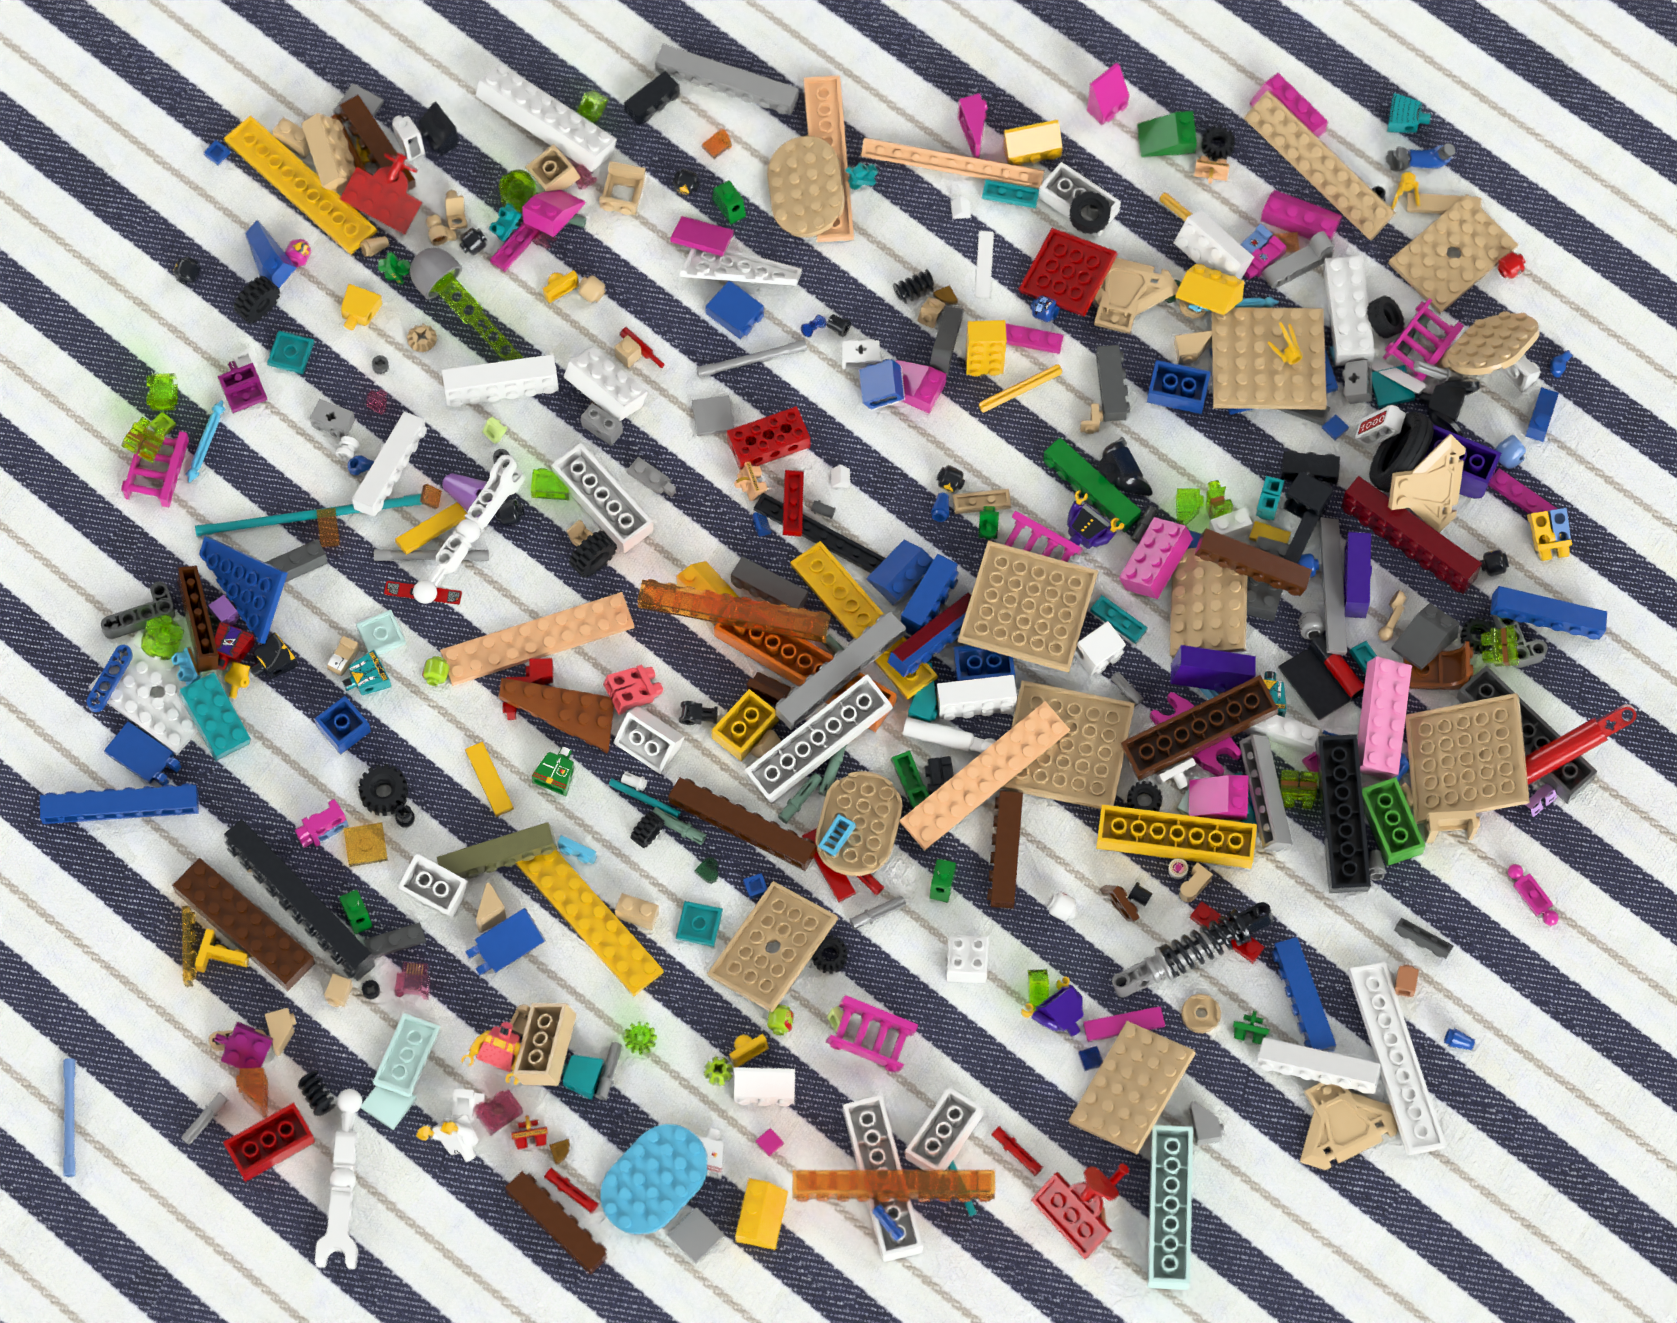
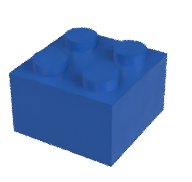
[315,696,371,755]

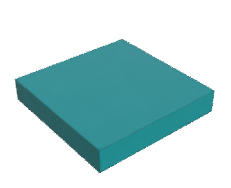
[267,330,314,374]
[1372,365,1415,408]
[676,901,723,947]

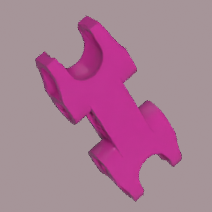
[1150,692,1242,776]

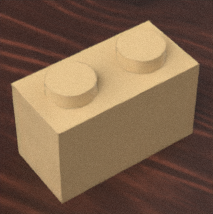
[273,117,310,159]
[615,893,659,930]

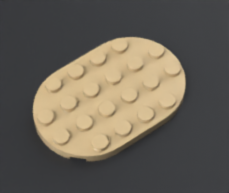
[767,136,845,237]
[1447,311,1540,375]
[815,771,902,876]

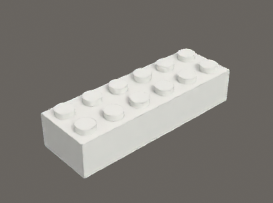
[1323,256,1375,366]
[442,354,559,407]
[551,443,653,553]

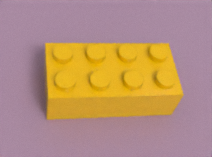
[965,320,1006,376]

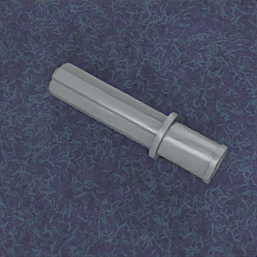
[1413,360,1463,382]
[849,896,906,930]
[595,1042,622,1100]
[181,1092,229,1144]

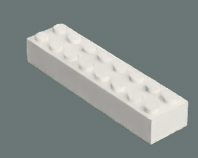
[475,63,617,172]
[745,674,893,803]
[843,1095,923,1262]

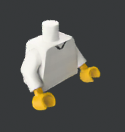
[416,1114,478,1162]

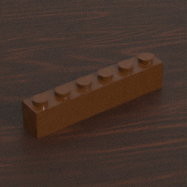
[339,95,416,192]
[1195,528,1312,596]
[177,565,218,672]
[987,791,1023,909]
[505,1171,608,1275]

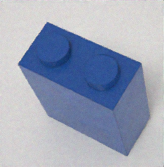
[706,281,764,339]

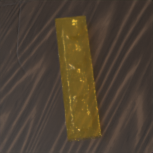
[182,906,197,987]

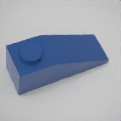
[1525,387,1559,442]

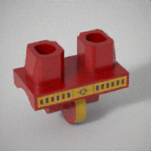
[511,1115,548,1150]

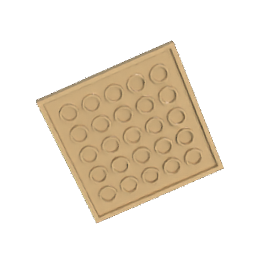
[1211,307,1327,410]
[958,541,1098,673]
[1001,680,1135,809]
[1405,693,1530,824]

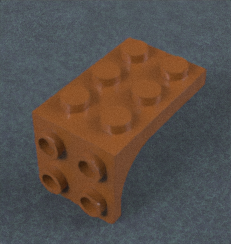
[1403,641,1473,690]

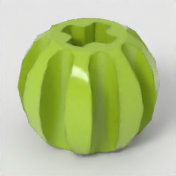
[704,1056,734,1086]

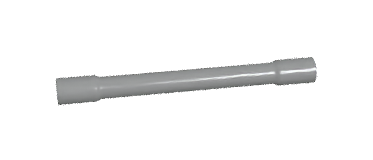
[696,340,807,378]
[374,549,489,561]

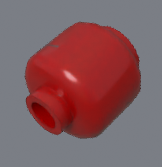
[1497,252,1526,279]

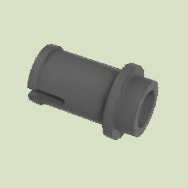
[811,500,836,519]

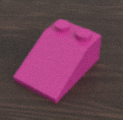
[1087,63,1129,125]
[958,93,988,158]
[522,190,585,237]
[895,360,946,414]
[1188,775,1248,820]

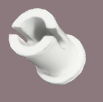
[621,771,647,791]

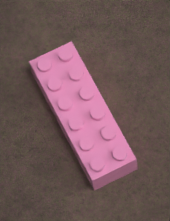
[1357,656,1412,780]

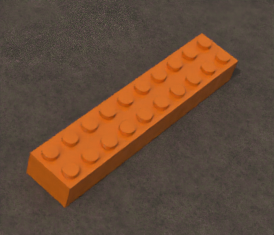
[714,598,897,733]

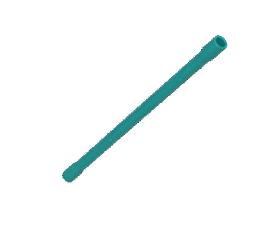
[195,494,423,537]

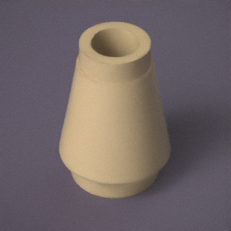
[360,236,389,257]

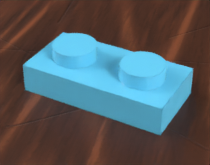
[558,835,597,864]

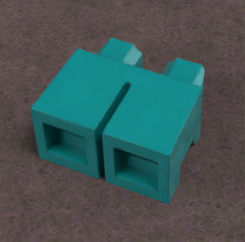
[1256,476,1284,521]

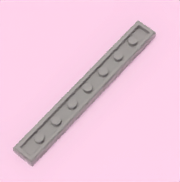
[1319,517,1347,655]

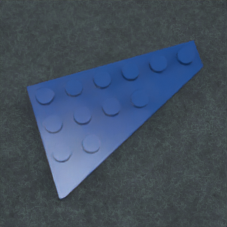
[199,536,288,644]

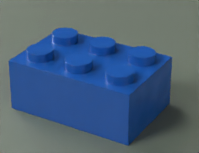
[1147,360,1211,414]

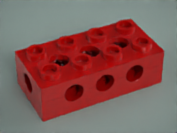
[727,406,810,470]

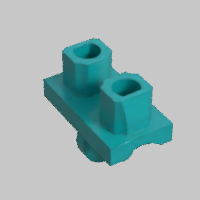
[845,163,879,190]
[489,203,522,241]

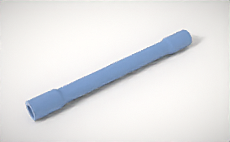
[63,1058,75,1177]

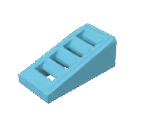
[818,814,856,857]

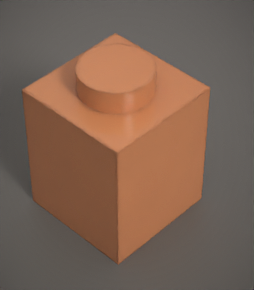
[1394,965,1419,997]

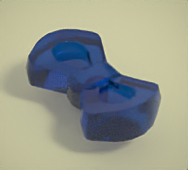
[801,314,827,338]

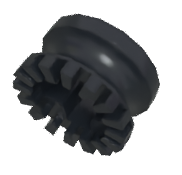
[362,980,380,999]

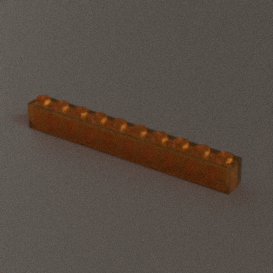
[637,579,831,643]
[792,1170,995,1202]

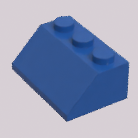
[866,539,934,605]
[954,645,1015,681]

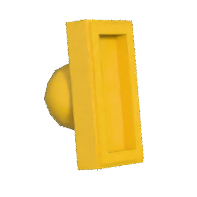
[542,270,579,303]
[729,1034,768,1068]

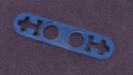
[86,645,133,712]

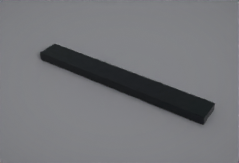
[754,493,886,573]

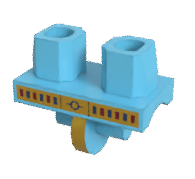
[171,647,202,685]

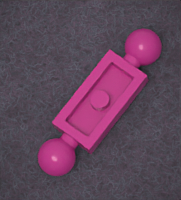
[1508,864,1559,926]

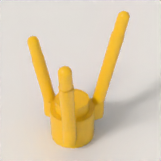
[1391,172,1420,210]
[1267,322,1303,365]

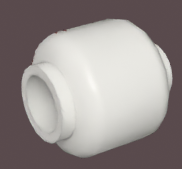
[1047,892,1078,921]

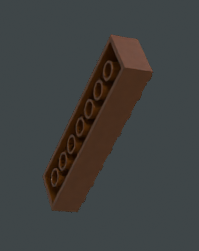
[1121,675,1278,781]
[172,858,315,991]

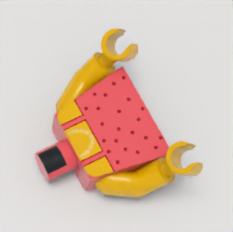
[461,1022,521,1085]

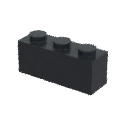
[624,71,680,125]
[1281,450,1340,485]

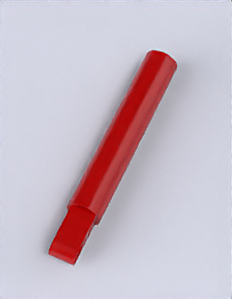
[1525,704,1636,785]

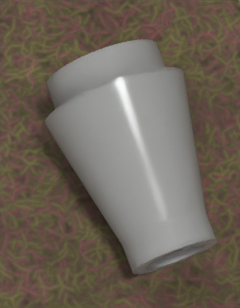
[1369,850,1386,880]

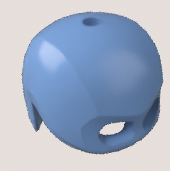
[1495,435,1526,469]

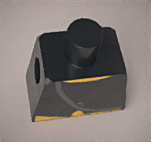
[250,632,298,679]

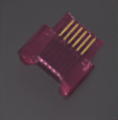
[394,961,431,1000]

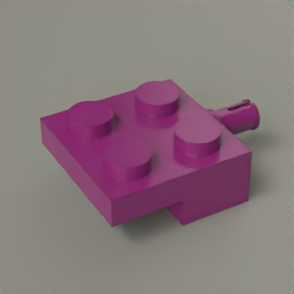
[218,361,268,413]
[214,1021,273,1076]

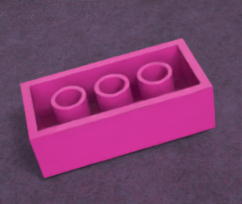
[1119,517,1193,599]

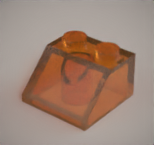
[236,1068,268,1118]

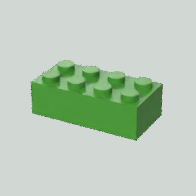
[1362,777,1426,866]

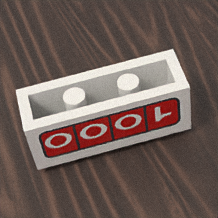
[1355,405,1406,447]

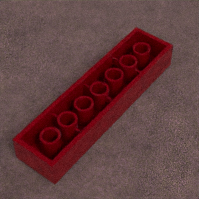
[1341,476,1482,595]

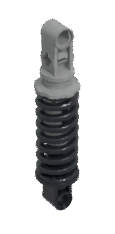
[1112,902,1273,998]

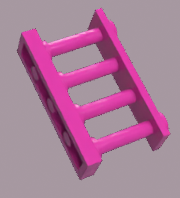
[1383,298,1464,382]
[121,424,189,508]
[1004,511,1083,562]
[825,995,918,1072]

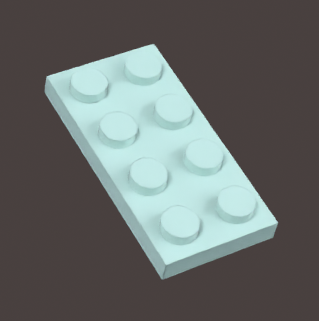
[373,1013,440,1097]

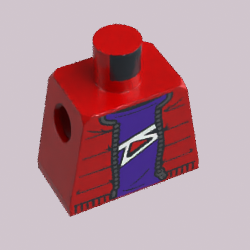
[215,622,255,671]

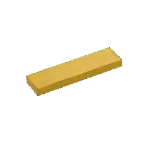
[395,502,468,555]
[465,741,514,817]

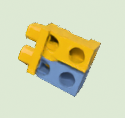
[1527,508,1572,561]

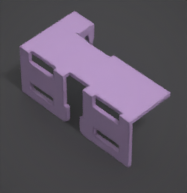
[1524,783,1557,817]

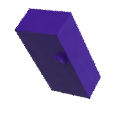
[1343,532,1372,618]
[1170,645,1256,692]

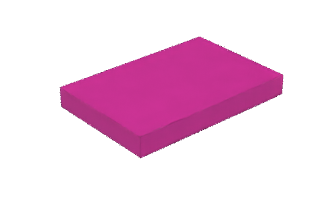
[670,216,734,256]

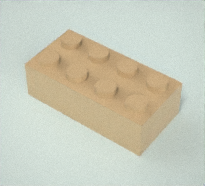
[301,113,355,194]
[513,1003,577,1086]

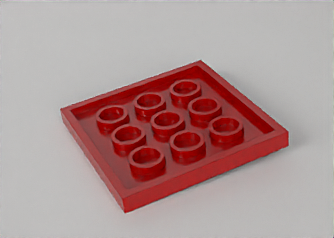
[1018,228,1118,317]

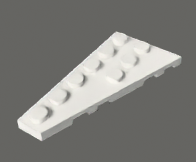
[680,248,802,285]

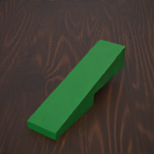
[890,750,929,810]

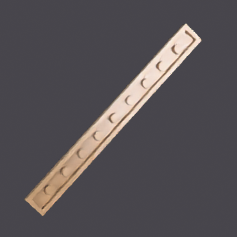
[861,138,1044,189]

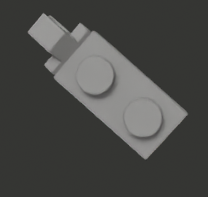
[627,457,676,497]

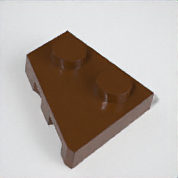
[1099,885,1140,922]

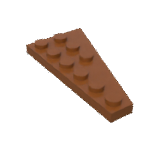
[498,678,614,753]

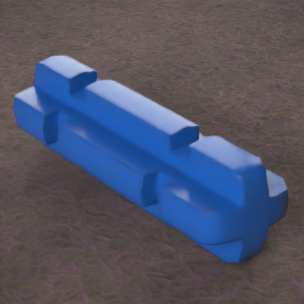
[872,1205,904,1241]

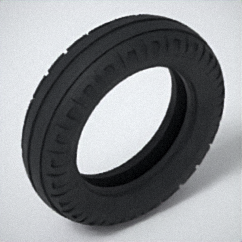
[1369,412,1434,492]

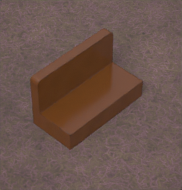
[747,672,791,705]

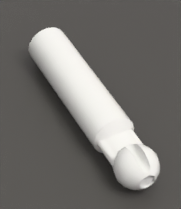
[903,717,996,753]

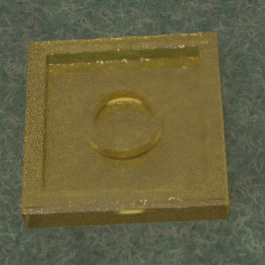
[344,822,388,867]

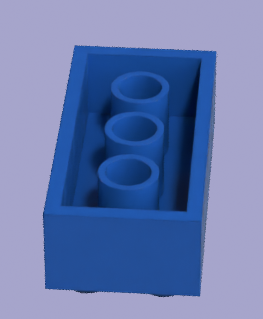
[901,554,959,636]

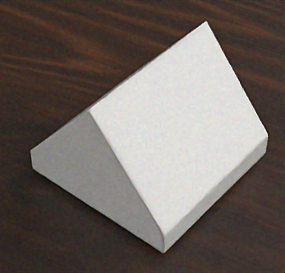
[951,196,971,219]
[831,465,851,488]

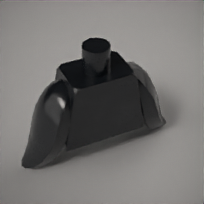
[1419,381,1480,437]
[1098,437,1153,496]

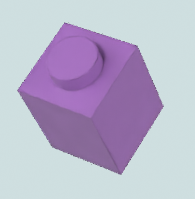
[208,595,239,626]

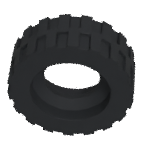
[1069,191,1111,234]
[1367,295,1405,339]

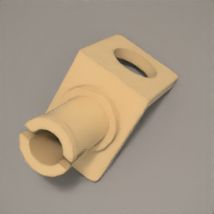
[445,190,468,230]

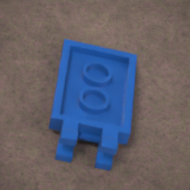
[104,722,181,786]
[465,908,546,975]

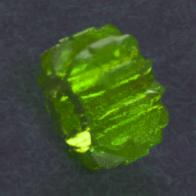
[623,1021,657,1055]

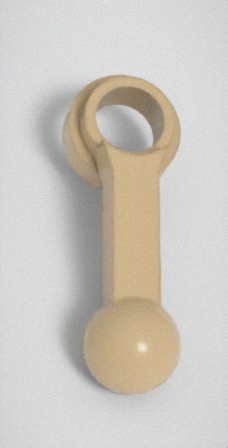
[1378,590,1406,641]

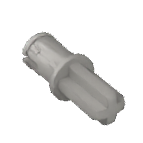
[1111,672,1144,707]

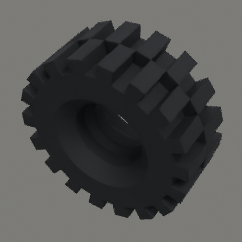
[233,276,280,324]
[569,530,617,578]
[358,764,409,816]

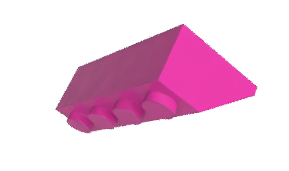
[1250,73,1328,137]
[1261,190,1343,242]

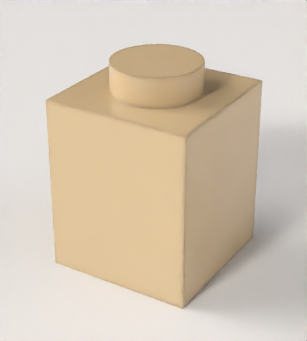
[614,335,642,368]
[324,974,353,1007]

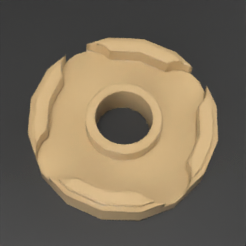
[1181,994,1221,1033]

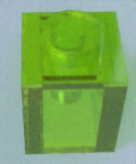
[576,90,609,124]
[531,468,570,500]
[1176,488,1204,526]
[1027,969,1049,1011]

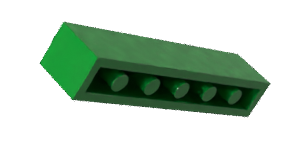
[1043,438,1141,533]

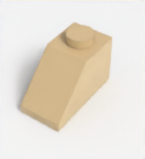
[1174,331,1213,364]
[265,1008,296,1057]

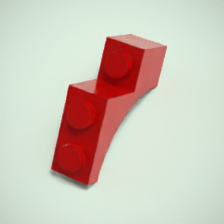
[503,658,554,720]

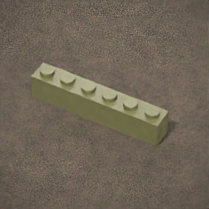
[436,822,558,879]

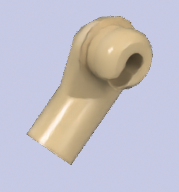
[1400,782,1413,810]

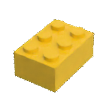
[711,689,779,762]

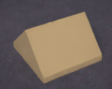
[476,883,506,933]

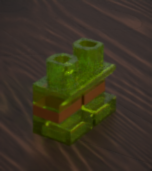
[121,417,166,463]
[1205,480,1233,520]
[1481,625,1518,667]
[1280,770,1318,809]

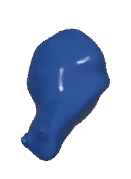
[1550,350,1573,378]
[348,455,374,475]
[1393,753,1410,782]

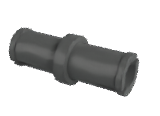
[1131,506,1158,544]

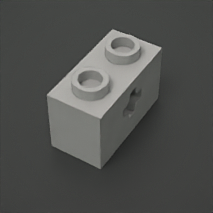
[1342,360,1372,404]
[310,399,355,438]
[581,403,623,446]

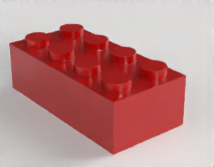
[223,1103,315,1182]

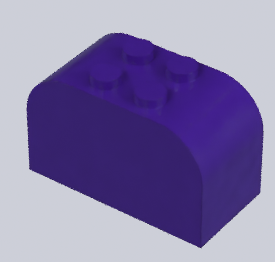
[1422,425,1502,499]

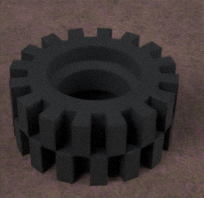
[1201,125,1235,161]
[1460,617,1497,654]
[1127,781,1162,812]
[630,811,665,848]
[812,935,847,974]

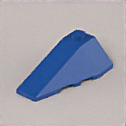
[245,220,297,288]

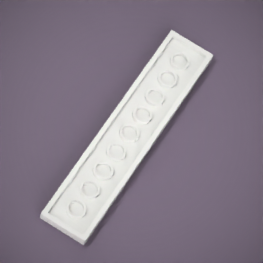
[1347,962,1446,1155]

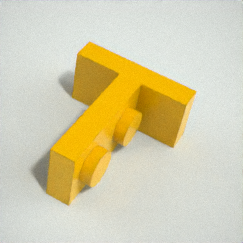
[195,929,249,973]

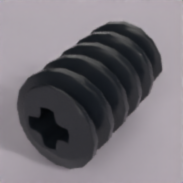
[893,269,934,304]
[298,1070,336,1116]

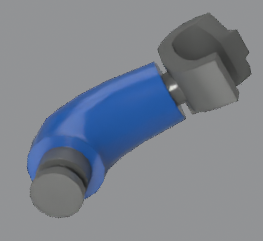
[1386,143,1455,171]

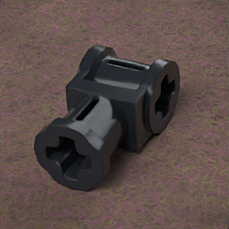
[679,701,718,725]

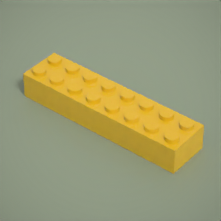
[1096,804,1257,869]

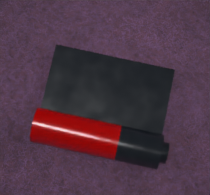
[1278,634,1364,720]

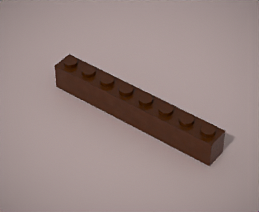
[668,777,816,871]

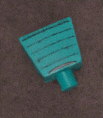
[1387,93,1431,133]

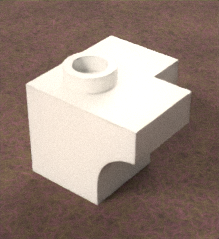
[452,1089,486,1122]

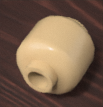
[578,275,606,303]

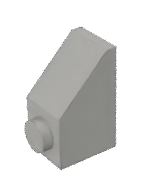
[1189,1102,1224,1146]

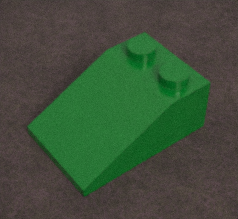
[1137,111,1197,157]

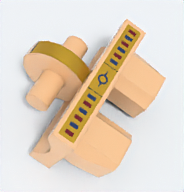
[1194,156,1229,184]
[734,462,767,501]

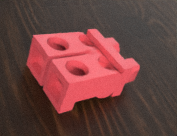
[603,665,663,715]

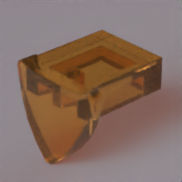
[702,129,732,159]

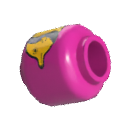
[285,239,311,267]

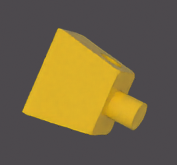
[341,284,383,330]

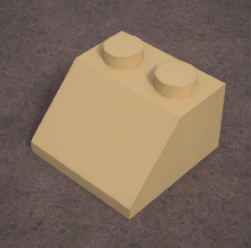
[525,144,581,192]

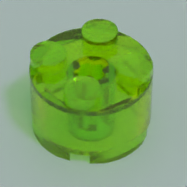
[499,170,537,213]
[146,373,178,411]
[141,615,184,660]

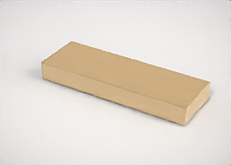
[952,489,1011,514]

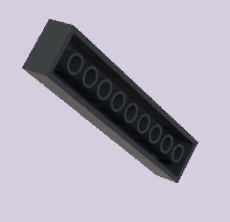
[224,819,375,982]

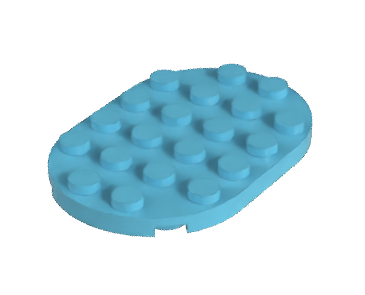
[600,1124,708,1235]

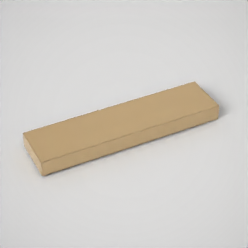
[1407,193,1481,214]

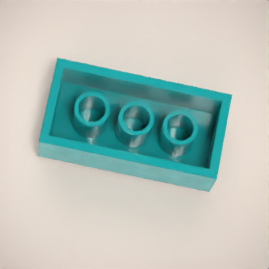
[179,672,251,762]

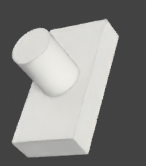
[1155,758,1196,790]

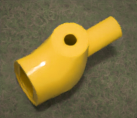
[224,662,250,699]

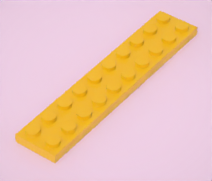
[224,115,377,255]
[790,541,938,700]
[516,850,664,997]

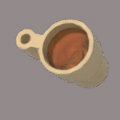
[426,215,457,246]

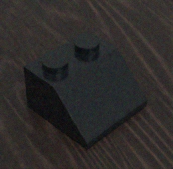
[419,101,459,156]

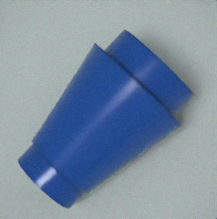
[931,493,949,522]
[1444,1028,1475,1050]

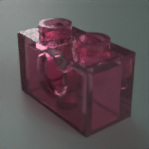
[476,1089,523,1136]

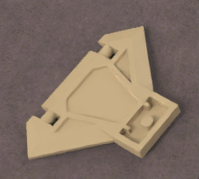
[1094,257,1179,334]
[1388,434,1466,533]
[1300,1083,1398,1170]

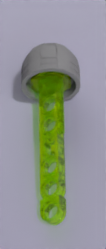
[410,248,524,361]

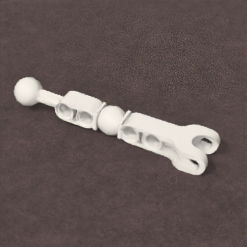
[413,455,524,604]
[315,1089,362,1269]

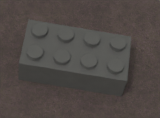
[1247,536,1290,622]

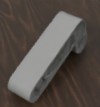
[1262,231,1334,289]
[1490,606,1548,668]

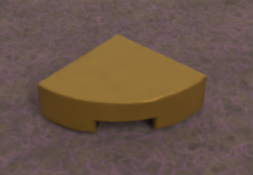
[933,285,958,304]
[550,1139,570,1165]

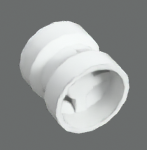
[335,436,360,462]

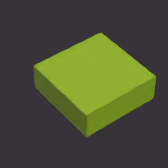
[149,411,176,437]

